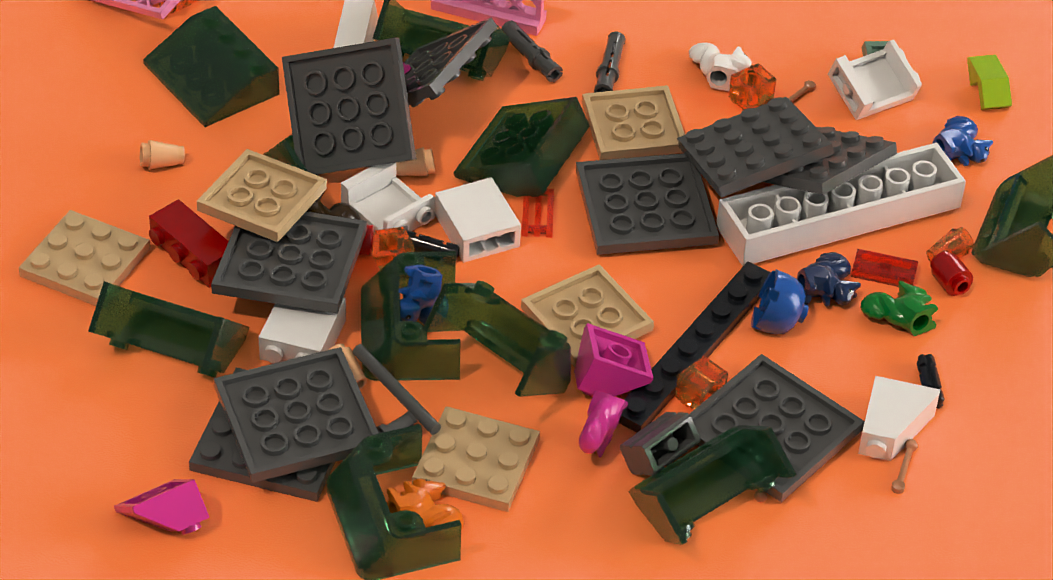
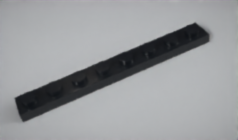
[618,261,770,433]

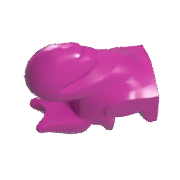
[579,390,628,457]

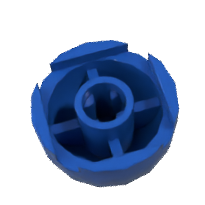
[751,269,809,334]

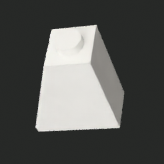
[333,0,380,48]
[858,376,940,461]

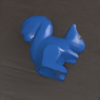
[933,116,993,166]
[396,264,446,330]

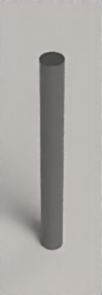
[353,344,441,435]

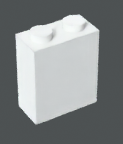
[435,177,521,263]
[258,298,346,363]

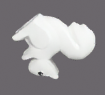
[689,42,752,92]

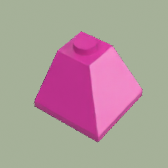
[574,323,653,396]
[114,479,210,535]

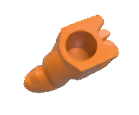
[383,478,464,537]

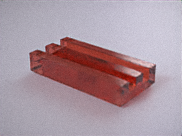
[522,188,554,238]
[851,248,919,287]

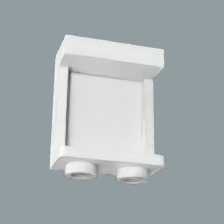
[828,39,922,120]
[341,163,435,245]

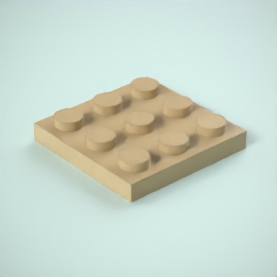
[582,85,685,160]
[196,149,327,242]
[18,210,151,308]
[521,264,654,367]
[412,406,540,512]

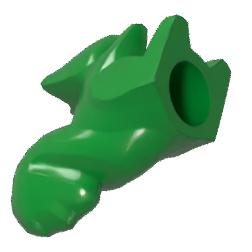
[860,281,938,336]

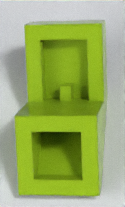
[967,54,1012,110]

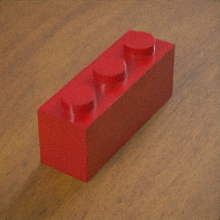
[149,199,229,288]

